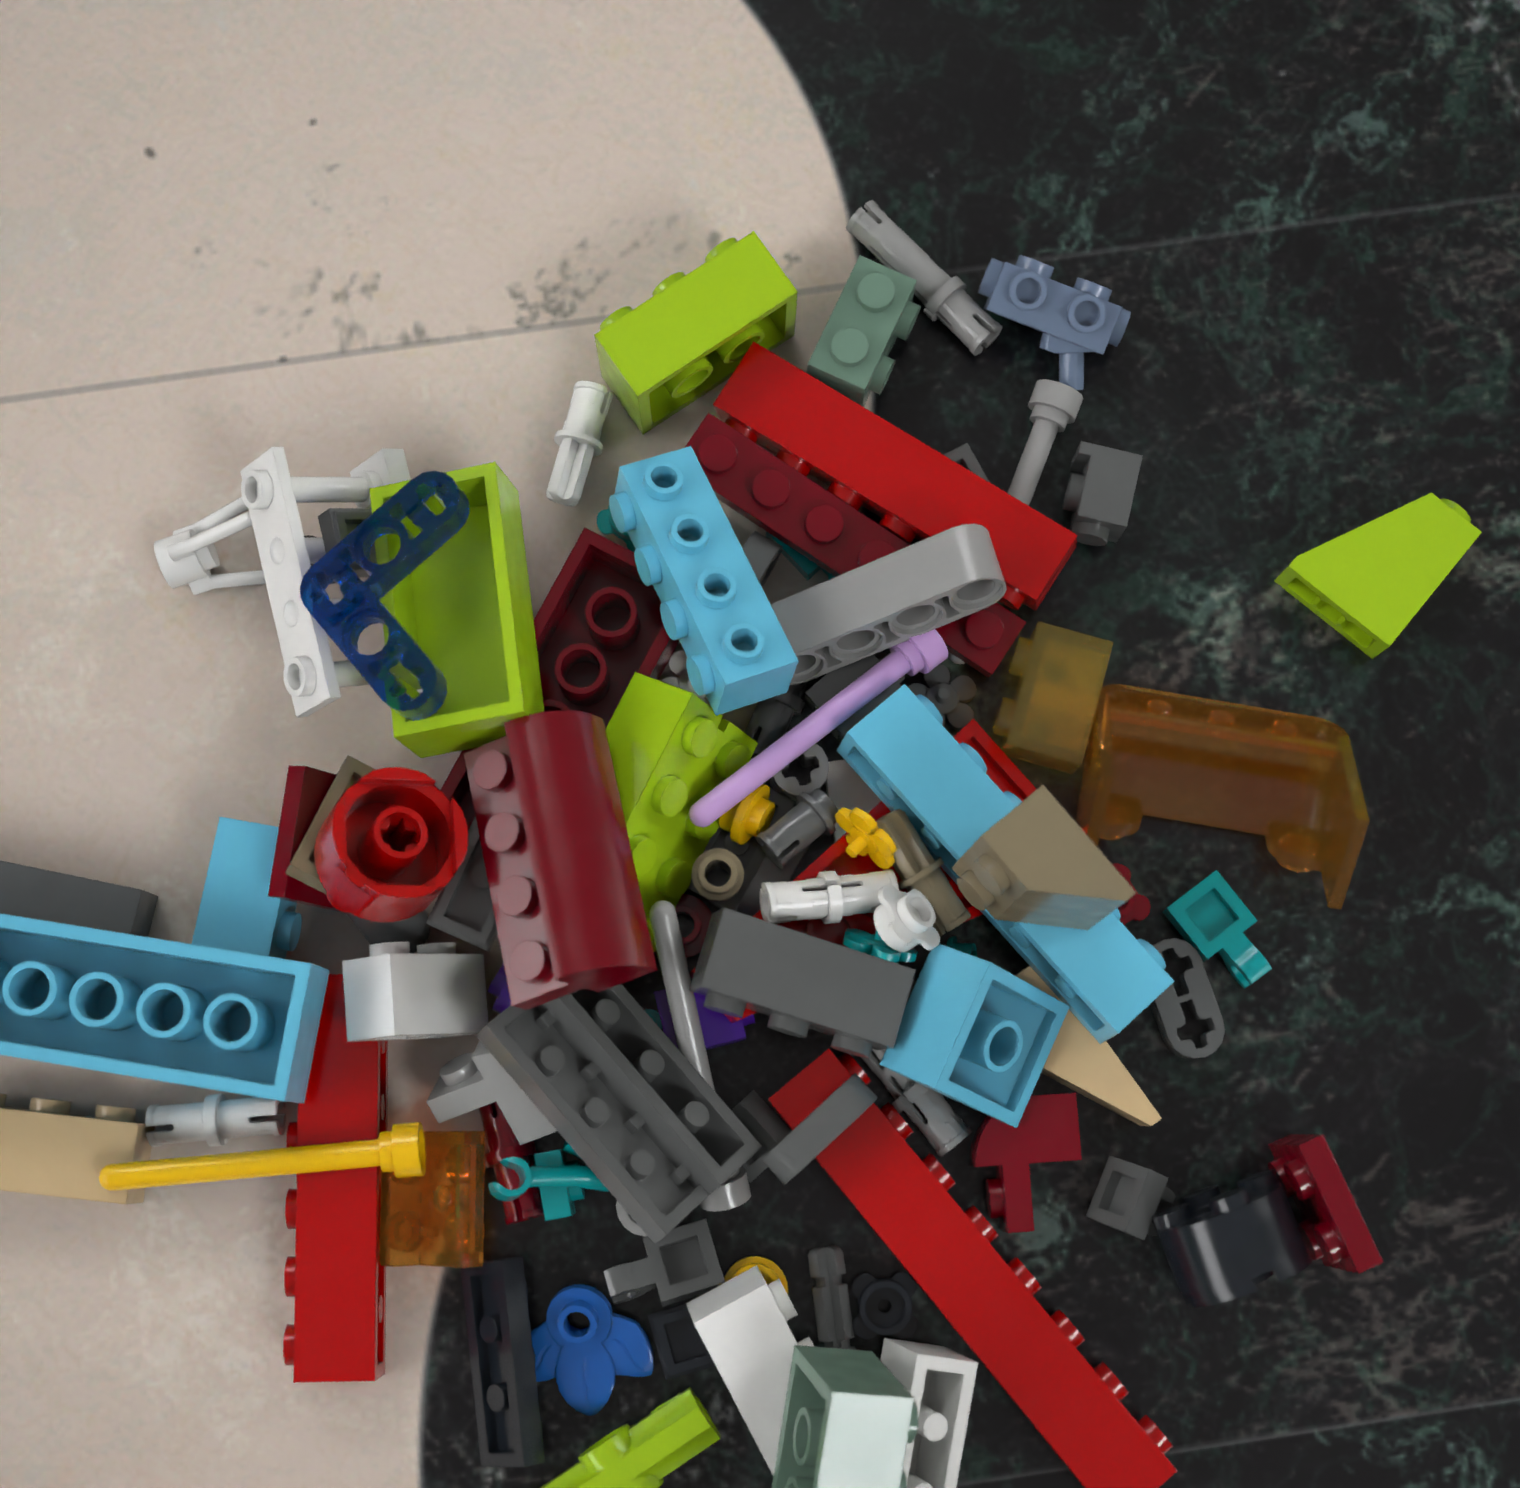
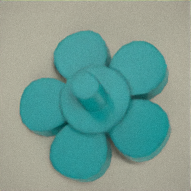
[843,928,918,963]

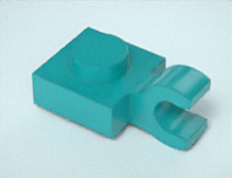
[1163,870,1272,989]

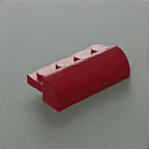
[464,710,657,1010]

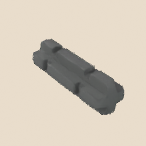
[808,1245,856,1350]

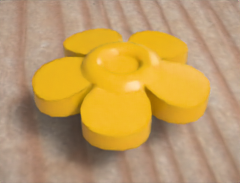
[835,807,897,869]

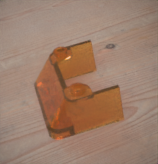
[1077,684,1370,910]

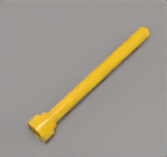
[99,1122,426,1191]

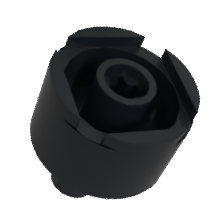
[1152,1169,1312,1307]

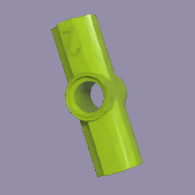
[540,1387,721,1488]

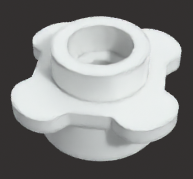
[873,884,940,952]

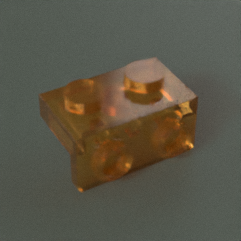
[379,1131,486,1268]

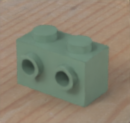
[807,255,921,407]

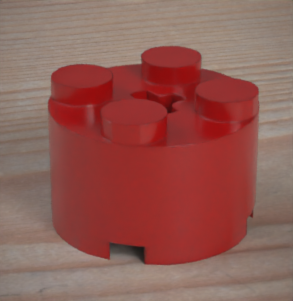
[314,767,468,922]

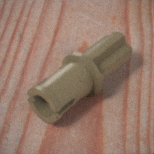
[876,809,971,936]

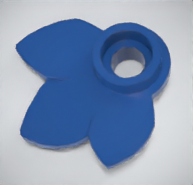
[531,1284,654,1416]

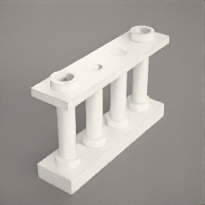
[240,447,423,717]

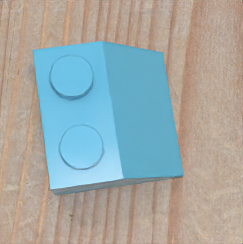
[880,944,1070,1128]

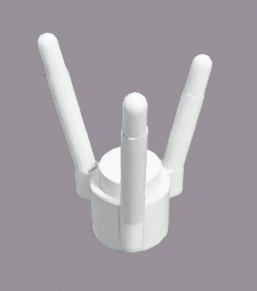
[154,497,266,595]

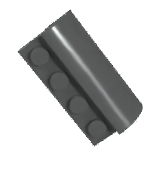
[476,984,762,1244]

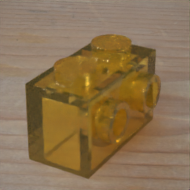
[993,622,1113,774]

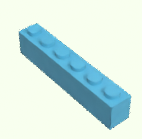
[836,684,1174,1044]

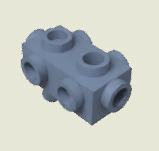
[978,255,1131,390]

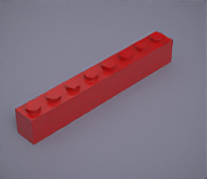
[767,1048,1177,1488]

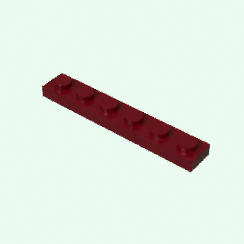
[685,412,1026,678]

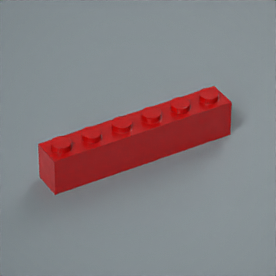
[713,341,1078,611]
[283,974,388,1383]

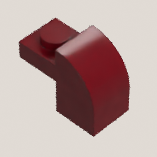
[969,1093,1082,1233]

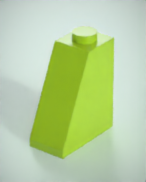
[1274,492,1482,659]

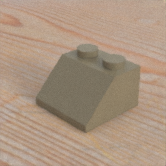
[952,785,1136,930]

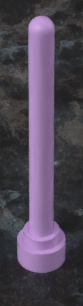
[689,629,948,827]

